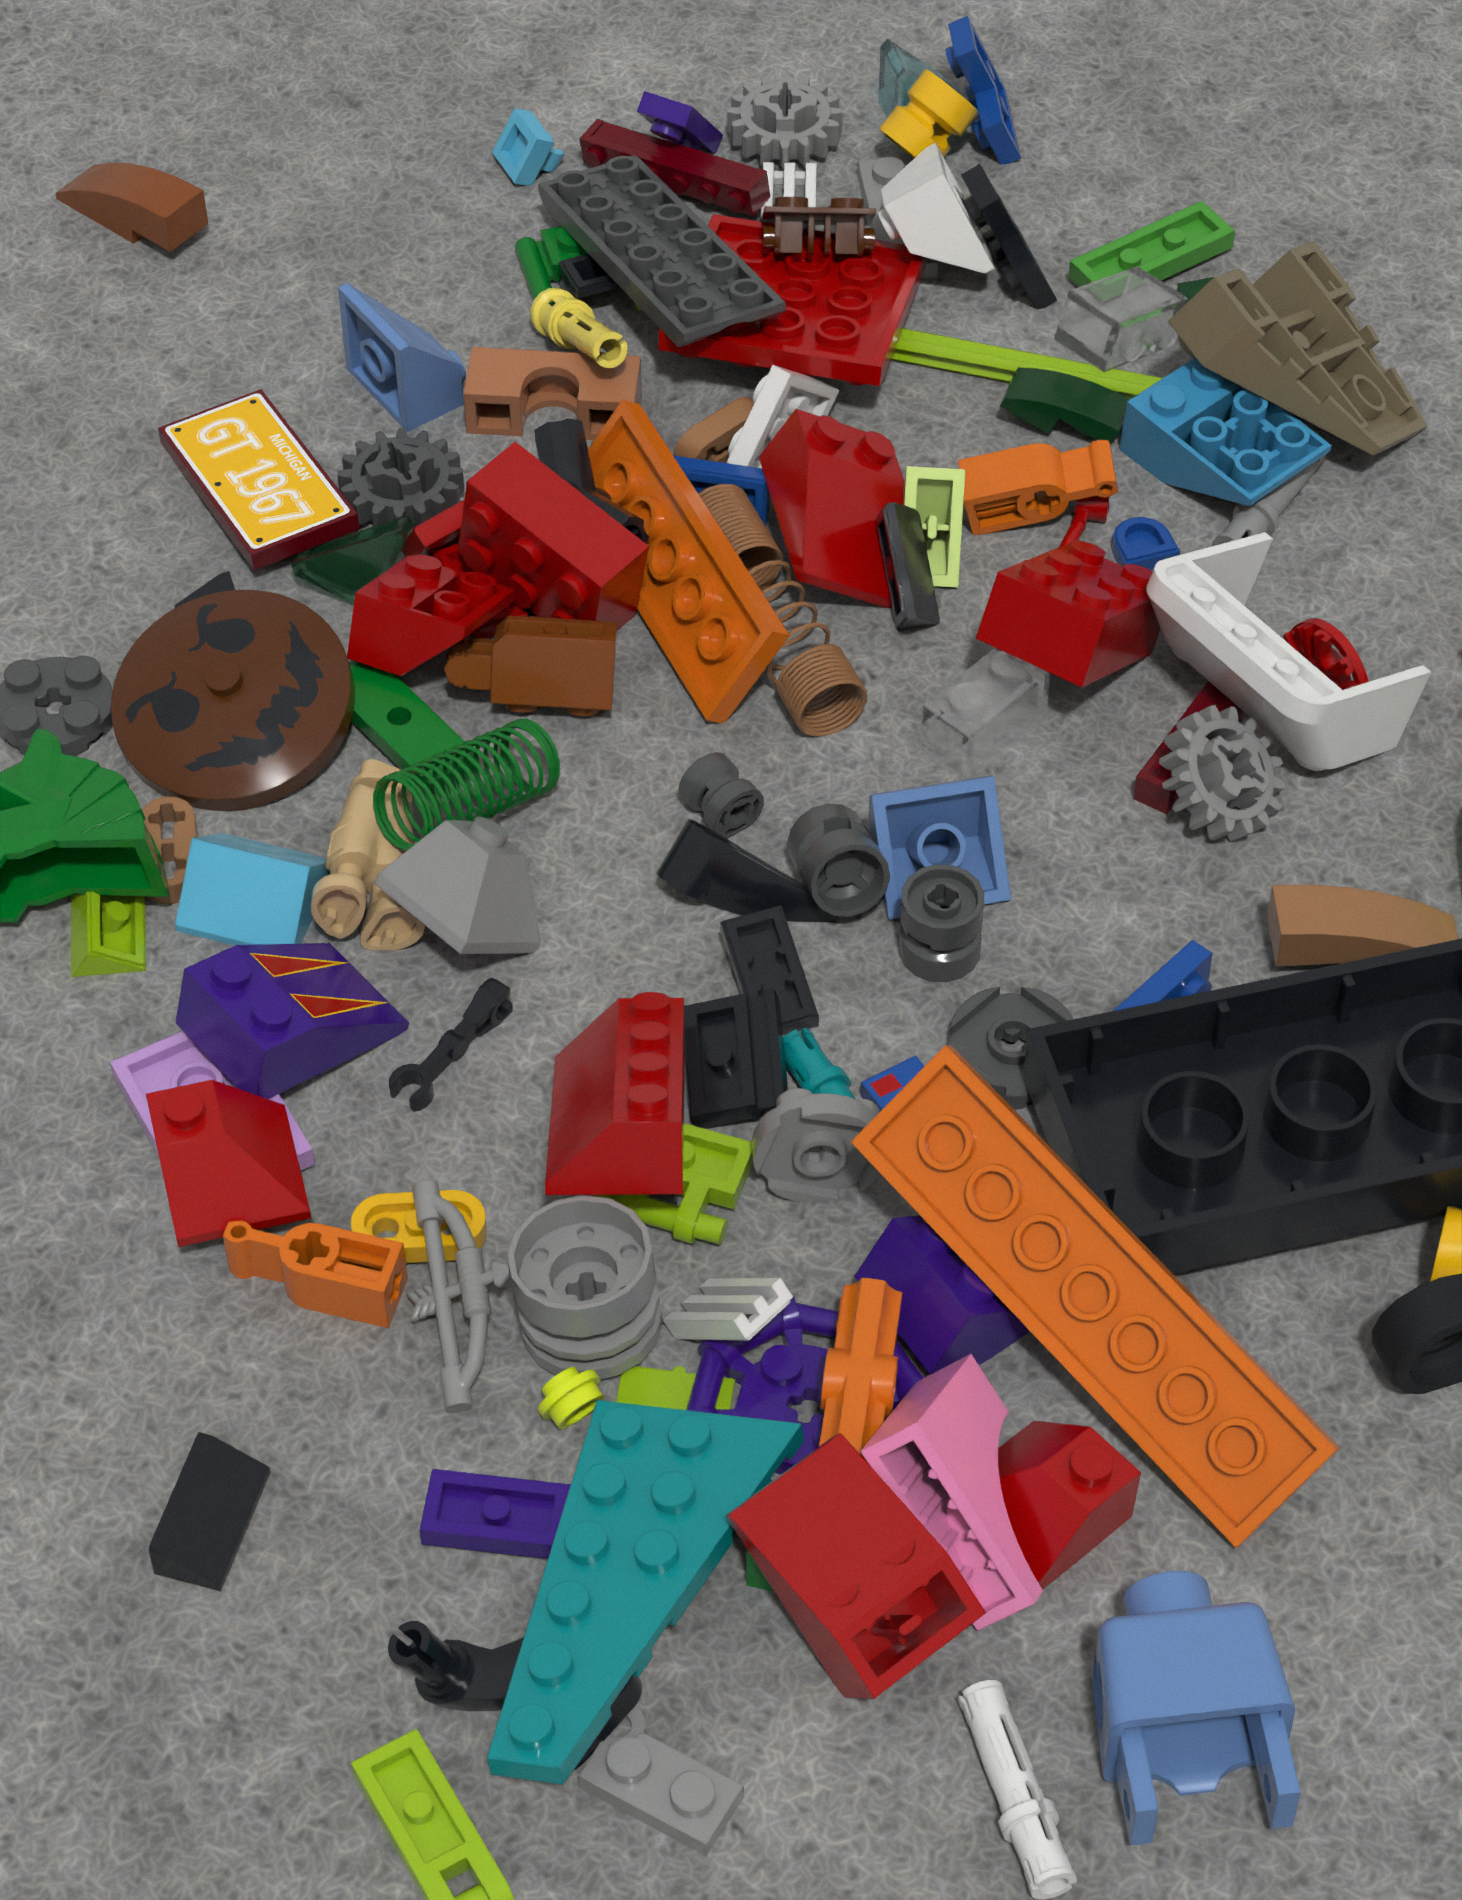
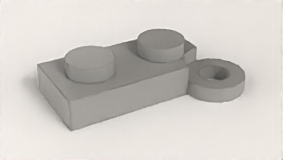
[578,1705,744,1857]

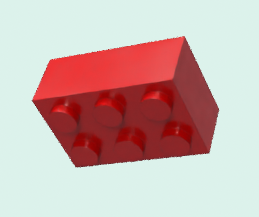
[458,442,649,631]
[975,541,1161,688]

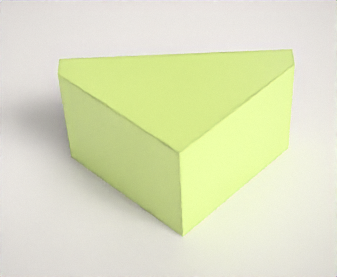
[903,466,965,588]

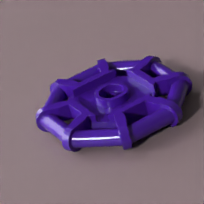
[686,1296,925,1482]

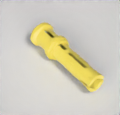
[530,288,628,368]

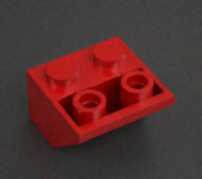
[347,554,516,676]

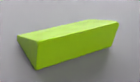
[71,891,146,977]

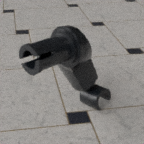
[388,1621,524,1711]

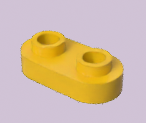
[351,1190,487,1263]

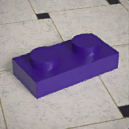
[637,91,723,154]
[419,1469,571,1559]

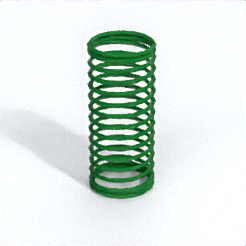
[373,719,560,851]

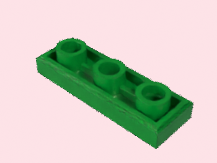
[349,660,479,796]

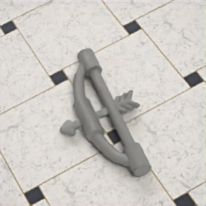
[406,1180,511,1413]

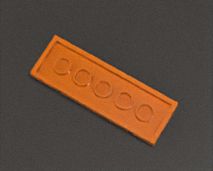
[588,399,790,723]

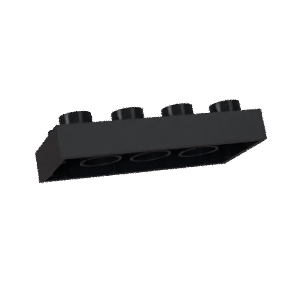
[1023,938,1462,1274]

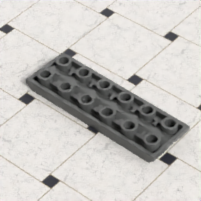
[538,155,786,347]

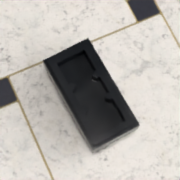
[720,905,819,1035]

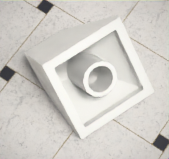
[878,143,994,274]

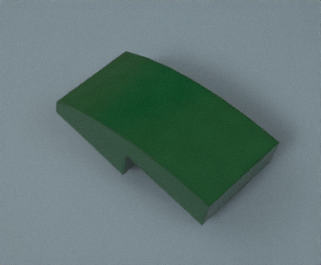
[1000,367,1130,444]

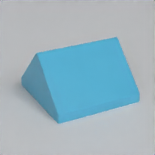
[175,833,330,945]

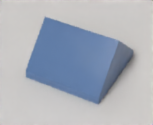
[868,775,1011,920]

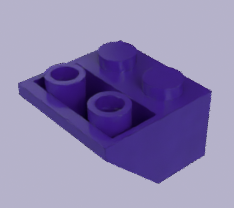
[854,1215,1030,1374]

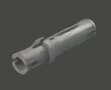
[1212,455,1326,546]

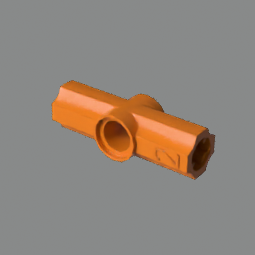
[819,1278,902,1463]

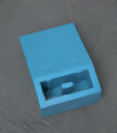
[1119,358,1332,506]

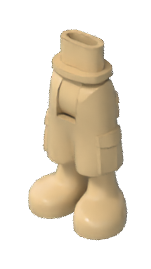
[311,759,425,950]

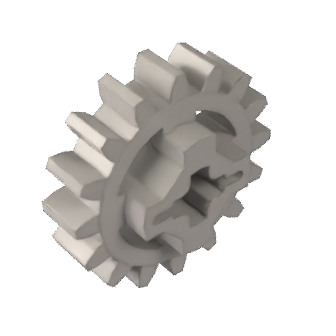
[728,73,843,168]
[1159,705,1286,842]

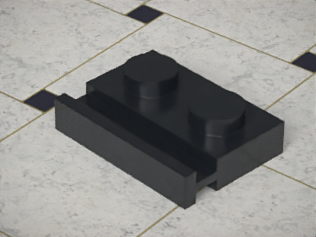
[684,988,788,1128]

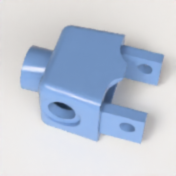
[1092,1571,1301,1846]

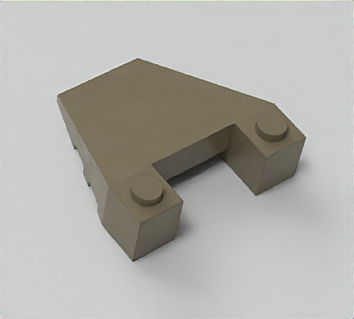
[1168,241,1428,455]

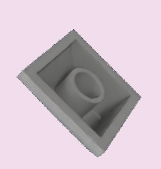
[374,817,541,954]

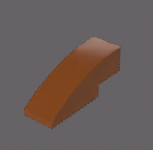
[56,163,208,252]

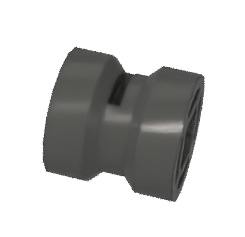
[679,752,764,838]

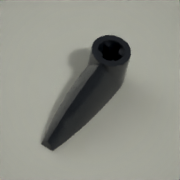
[656,819,839,922]

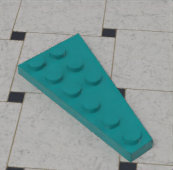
[487,1400,804,1785]

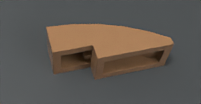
[1267,884,1458,967]

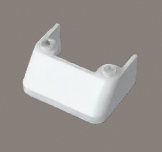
[1146,532,1431,771]

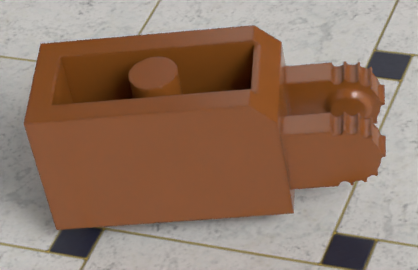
[443,616,617,716]

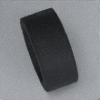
[1372,1274,1462,1394]

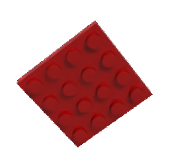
[658,214,926,386]

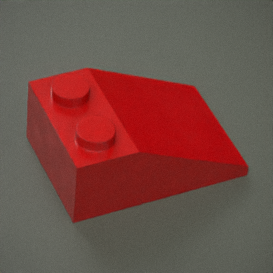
[759,409,904,608]

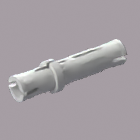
[958,1680,1077,1900]

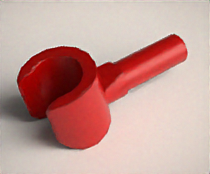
[1058,496,1110,548]

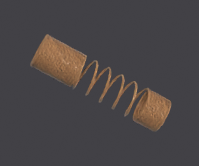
[698,484,867,736]

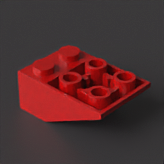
[725,1433,986,1699]

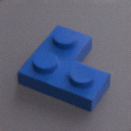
[945,16,1021,164]

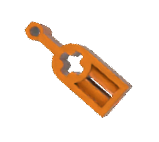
[958,440,1119,535]
[223,1221,408,1328]

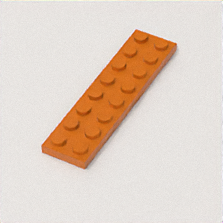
[851,1045,1341,1548]

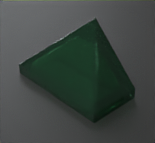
[291,515,414,605]

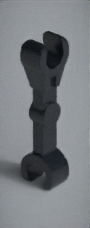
[389,978,513,1112]

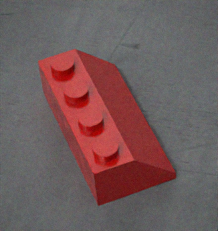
[545,992,685,1195]

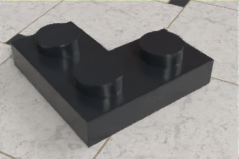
[961,164,1057,310]

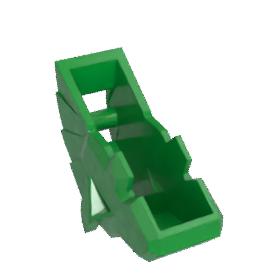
[0,729,169,923]

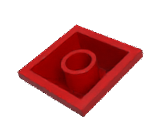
[146,1080,311,1247]
[998,1421,1141,1590]

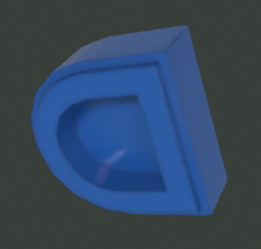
[1112,517,1180,570]

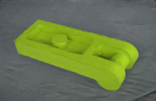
[350,1728,515,1900]

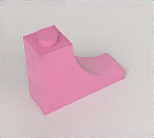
[861,1354,1043,1631]

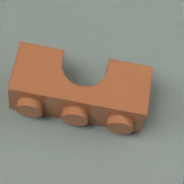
[463,347,642,440]

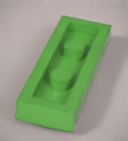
[1069,201,1235,308]

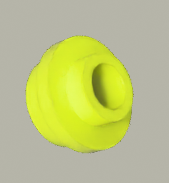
[537,1367,605,1430]

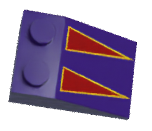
[175,943,409,1099]

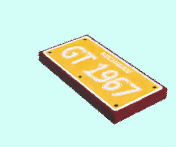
[158,389,360,570]

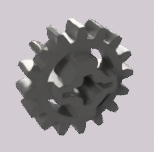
[337,428,465,536]

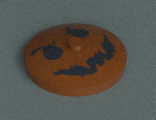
[111,590,355,811]

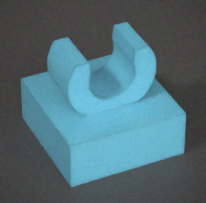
[492,108,565,186]

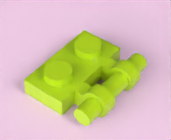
[594,1123,753,1245]

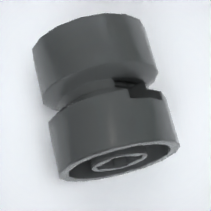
[787,803,890,917]
[899,864,984,982]

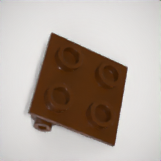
[761,197,876,256]

